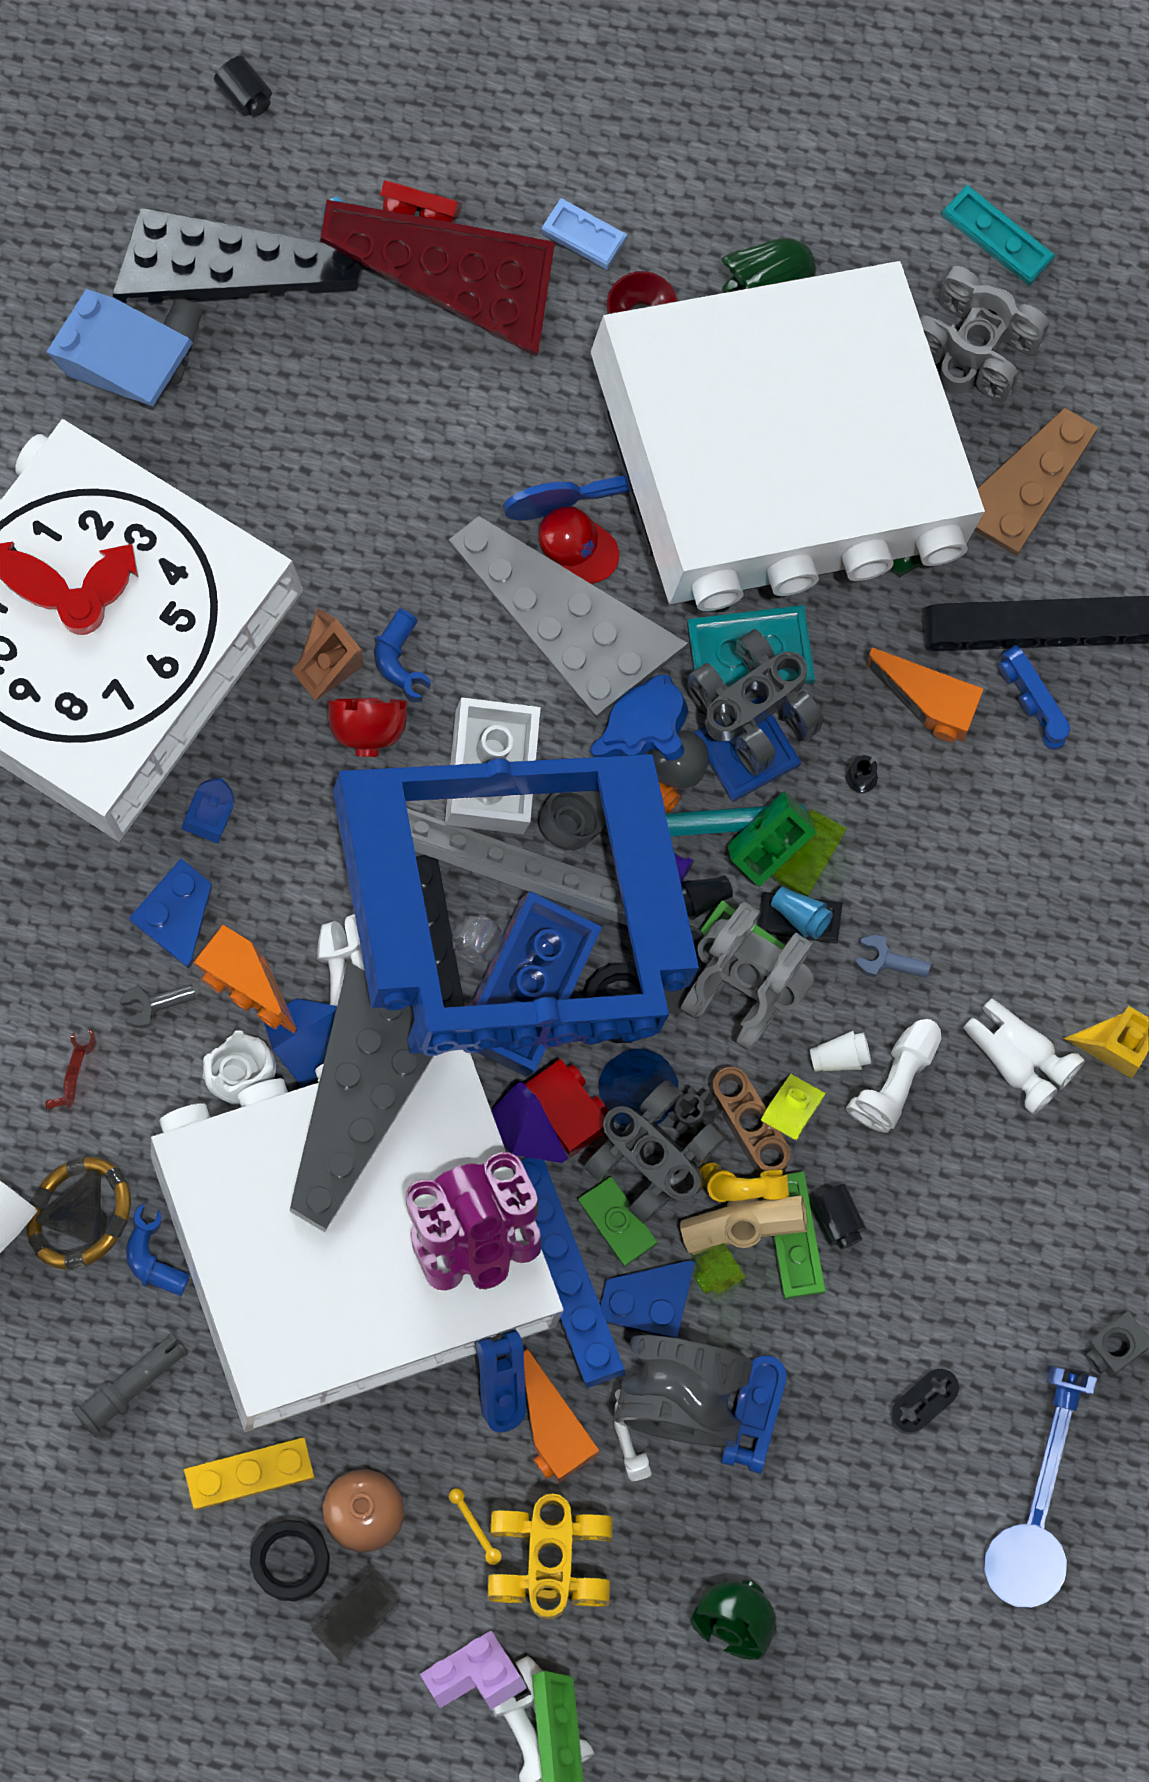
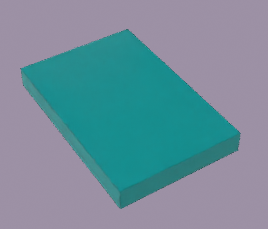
[687,605,815,687]

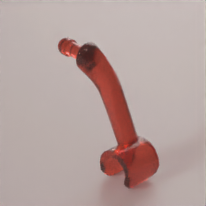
[45,1029,97,1110]

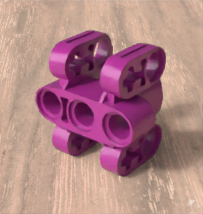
[405,1152,542,1291]

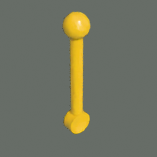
[448,1488,501,1565]

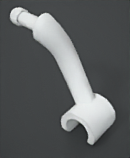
[614,1389,652,1481]

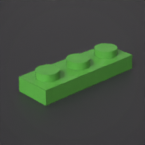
[767,1172,825,1300]
[532,1671,584,1782]

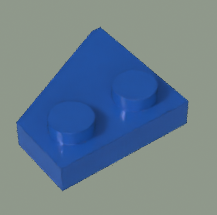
[129,859,212,969]
[600,1261,695,1338]

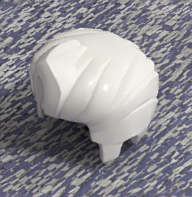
[203,1030,276,1105]

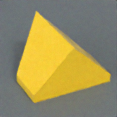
[1063,1005,1149,1079]

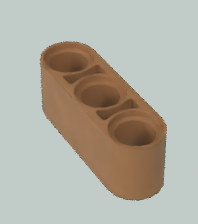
[711,1067,790,1176]

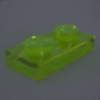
[773,809,847,897]

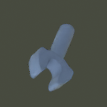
[854,935,931,978]

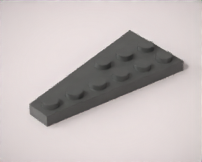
[290,961,434,1232]

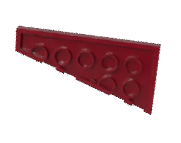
[320,200,555,356]

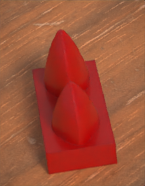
[380,180,463,223]

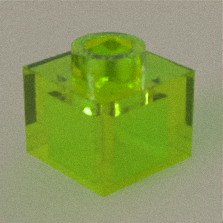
[693,1243,746,1300]

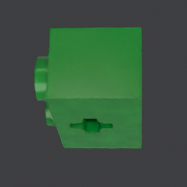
[727,791,817,887]

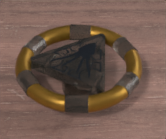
[26,1156,131,1270]

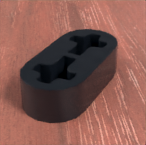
[890,1369,959,1435]

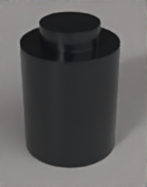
[214,56,272,116]
[809,1184,866,1250]

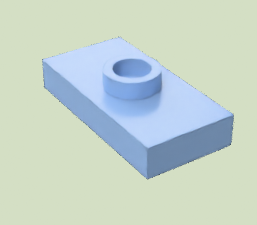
[541,198,627,270]

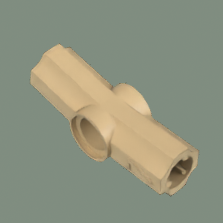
[680,1195,808,1255]

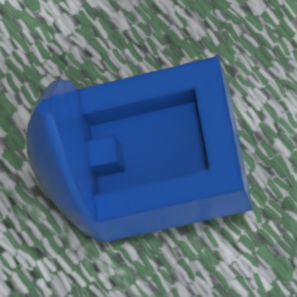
[181,778,235,843]

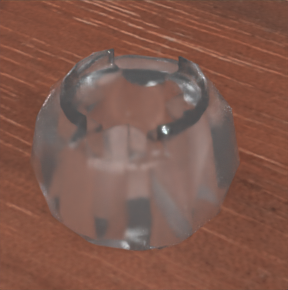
[452,914,503,964]

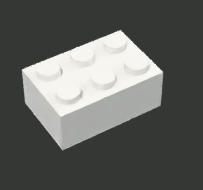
[445,698,540,834]

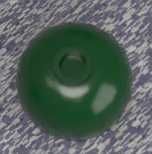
[690,1580,777,1660]

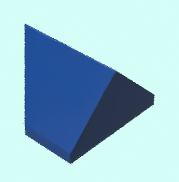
[264,998,337,1088]

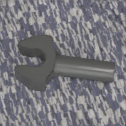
[119,984,196,1029]

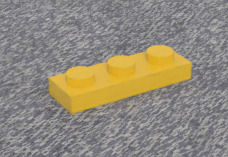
[184,1437,315,1511]

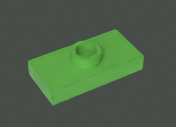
[578,1177,658,1267]

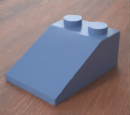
[46,289,193,406]

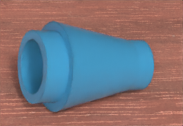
[771,886,833,939]

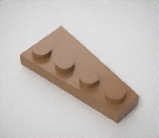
[974,408,1098,556]

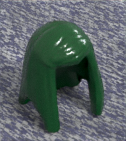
[721,238,816,293]

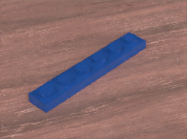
[513,1158,625,1389]

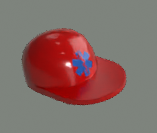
[538,506,619,584]

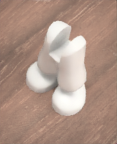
[963,999,1085,1115]

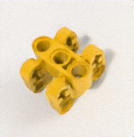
[488,1494,613,1620]

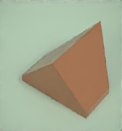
[291,608,364,700]

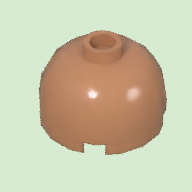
[322,1469,405,1553]

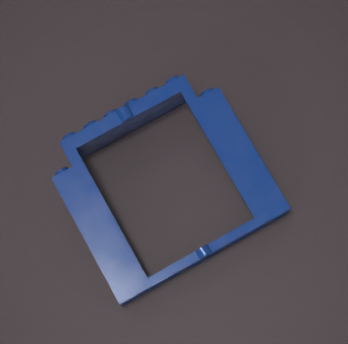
[333,754,699,1056]

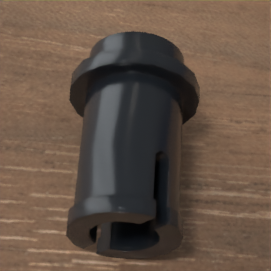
[846,755,878,794]

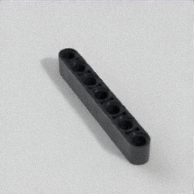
[924,596,1149,652]

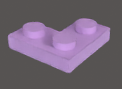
[420,1631,527,1710]

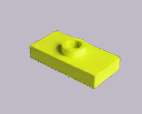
[761,1074,826,1140]

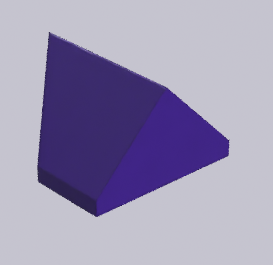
[491,1082,569,1163]

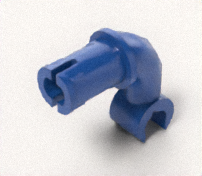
[374,608,431,703]
[126,1204,190,1297]

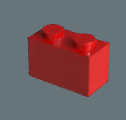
[525,1059,609,1158]

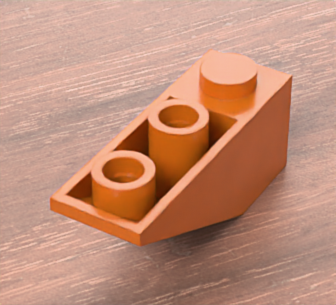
[194,925,297,1033]

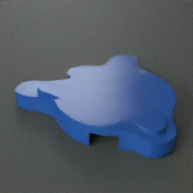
[591,674,688,761]

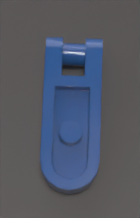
[998,645,1070,750]
[475,1330,526,1433]
[721,1355,787,1474]

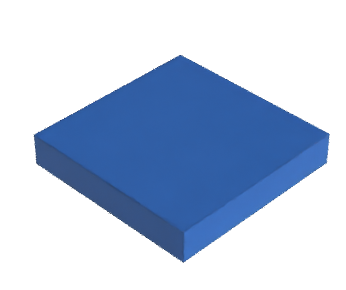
[694,696,801,803]

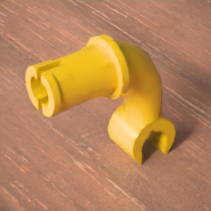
[700,1162,789,1202]

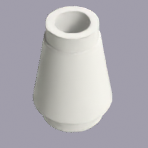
[810,1030,871,1072]

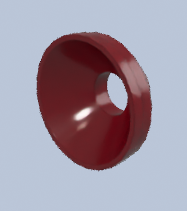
[607,271,677,314]

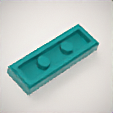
[941,185,1055,287]

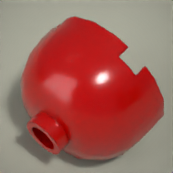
[328,698,407,757]

